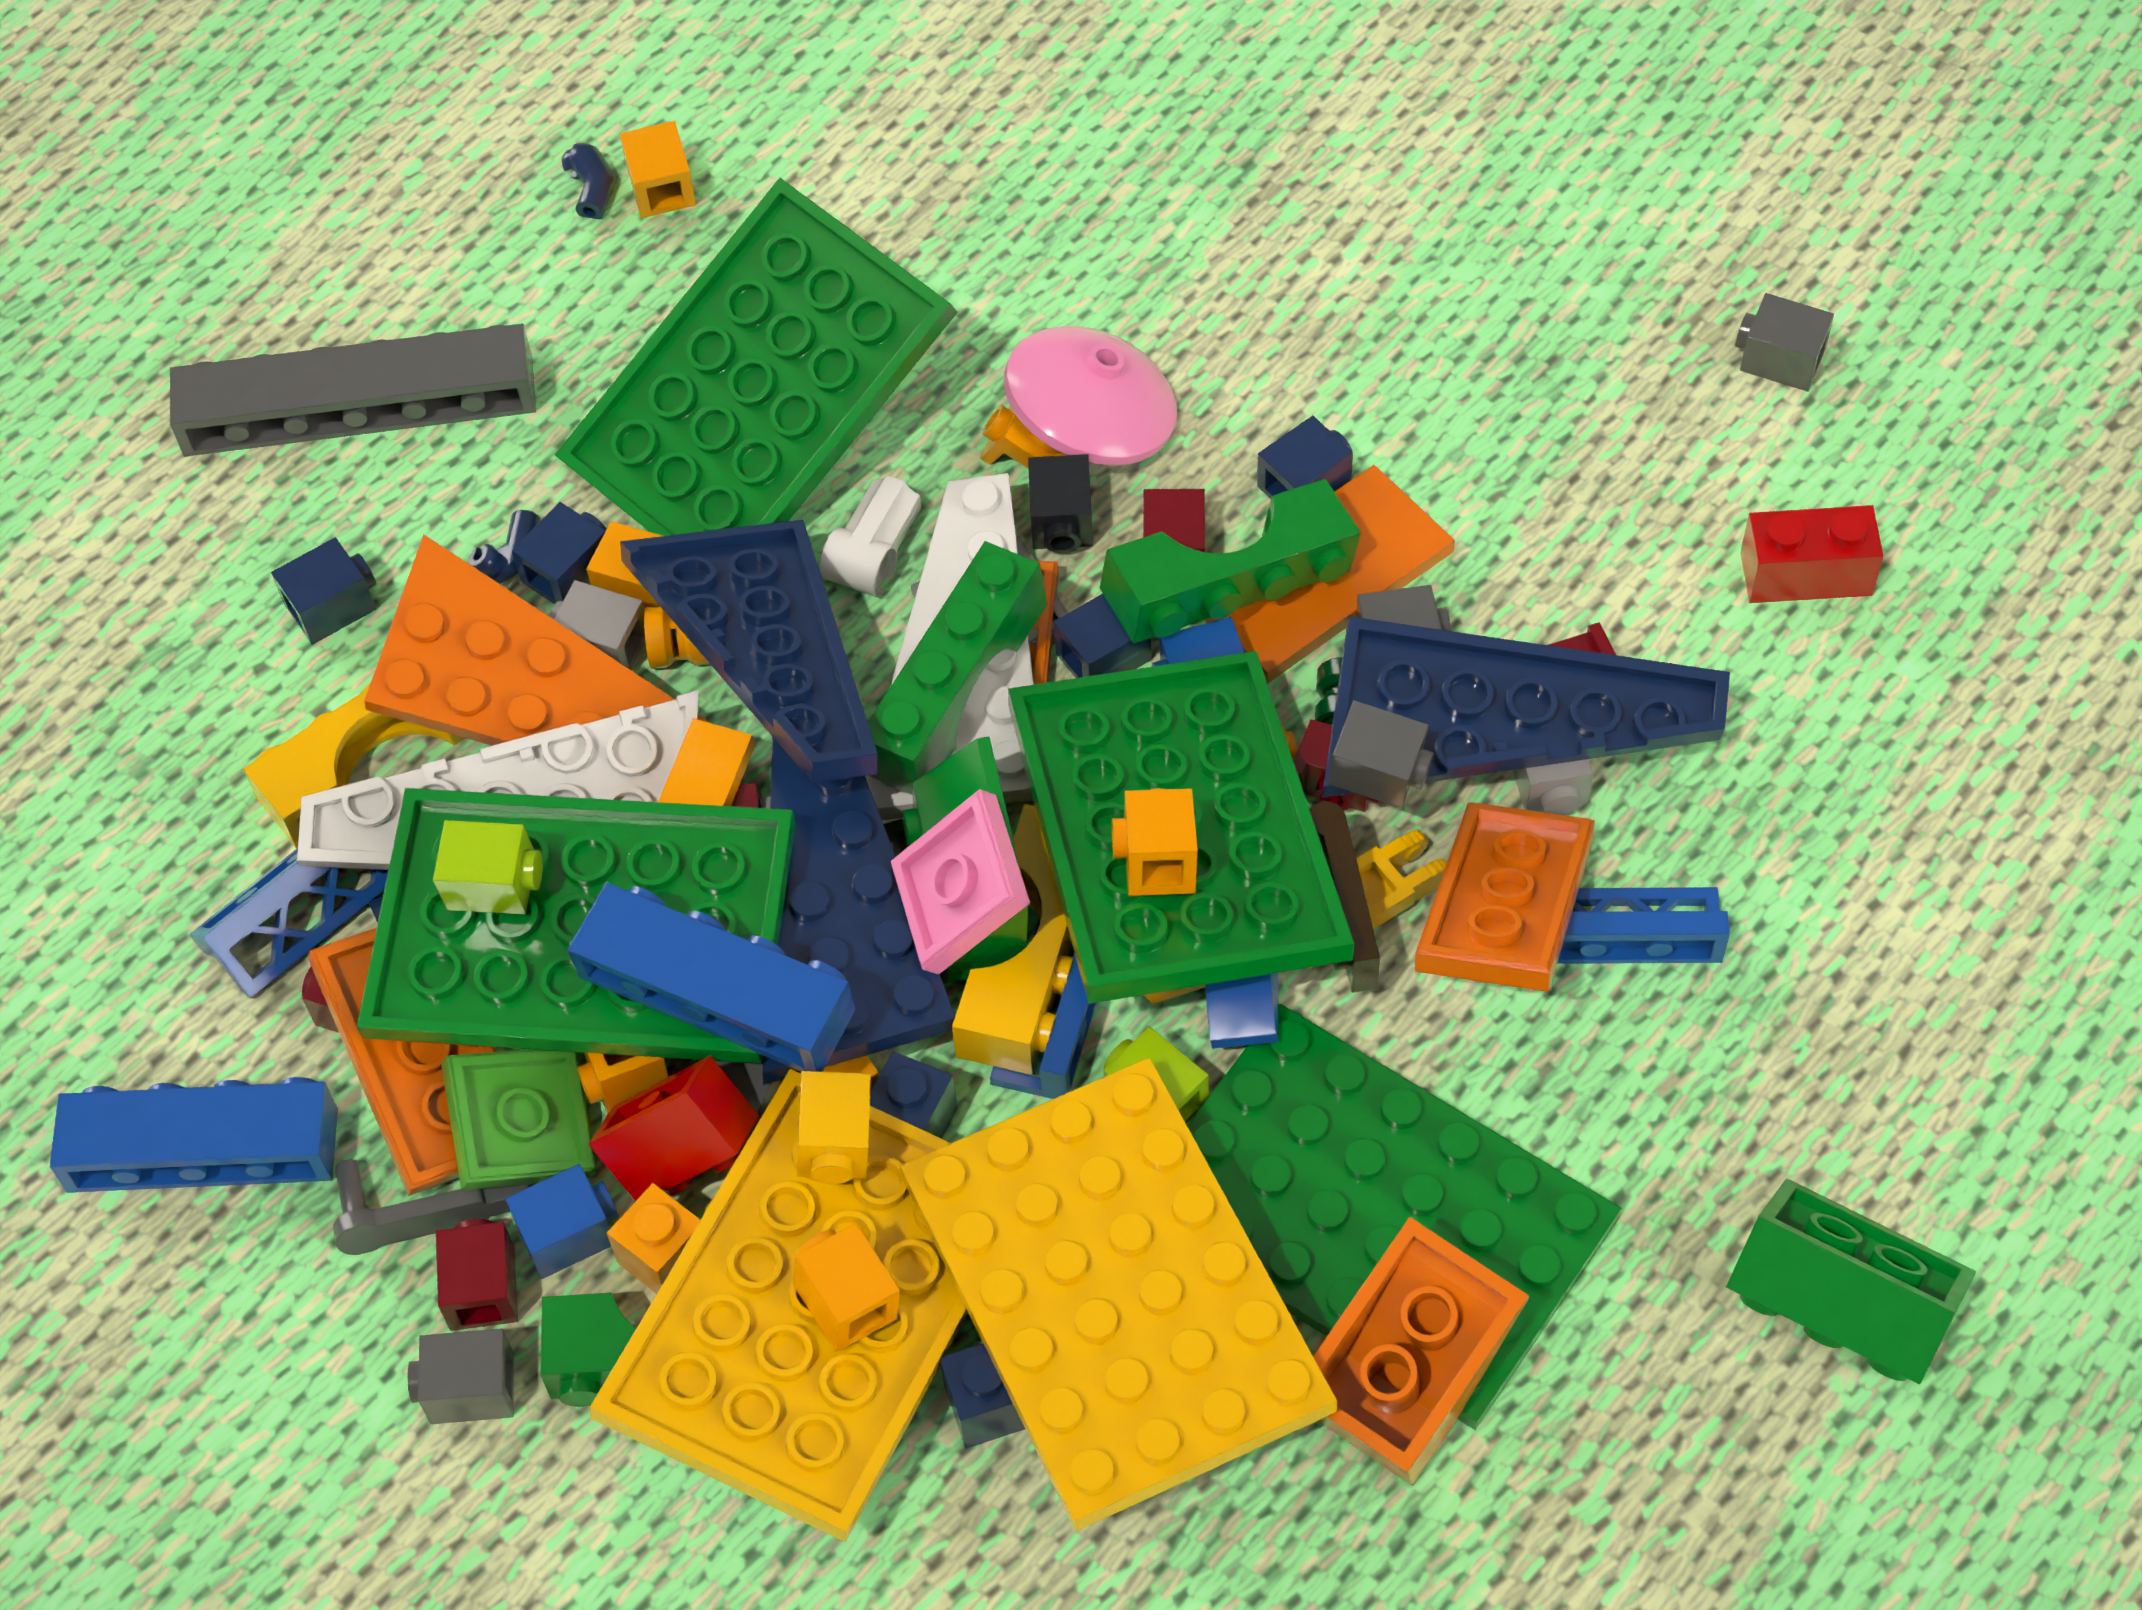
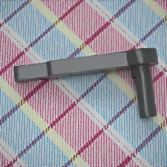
[333,1159,531,1255]

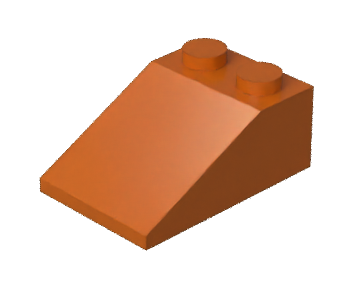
[1313,1217,1529,1486]

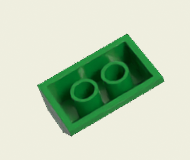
[902,736,1028,983]
[1726,1178,1976,1385]

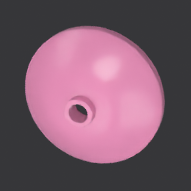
[1004,326,1177,465]

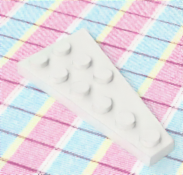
[865,473,1034,820]
[297,690,699,870]

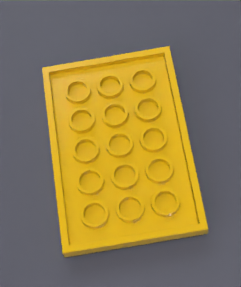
[900,1057,1337,1531]
[590,1069,968,1543]

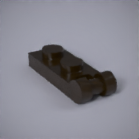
[1309,801,1380,993]

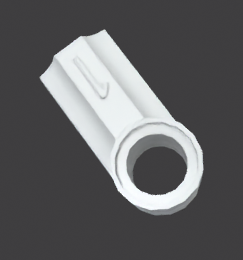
[819,475,921,597]

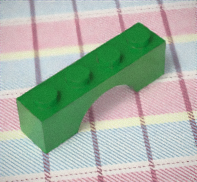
[1099,479,1361,644]
[867,541,1047,795]
[540,1292,636,1407]

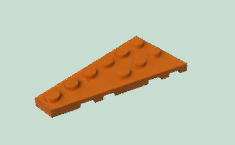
[364,534,711,746]

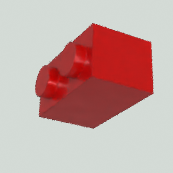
[1740,505,1884,603]
[588,1055,760,1201]

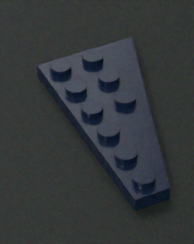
[620,520,877,783]
[1322,616,1730,798]
[762,736,955,1085]

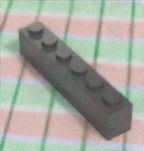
[170,323,536,457]

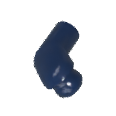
[562,143,616,220]
[469,510,541,584]

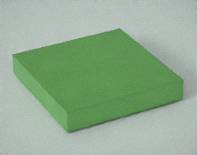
[441,1049,598,1190]

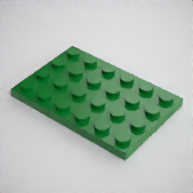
[555,177,958,536]
[1008,651,1354,1004]
[357,788,796,1064]
[1187,1003,1622,1430]

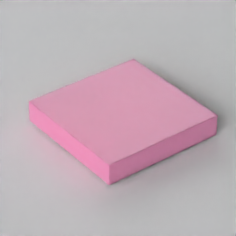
[891,789,1030,974]

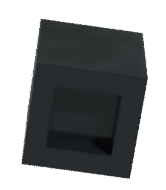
[1028,454,1093,553]

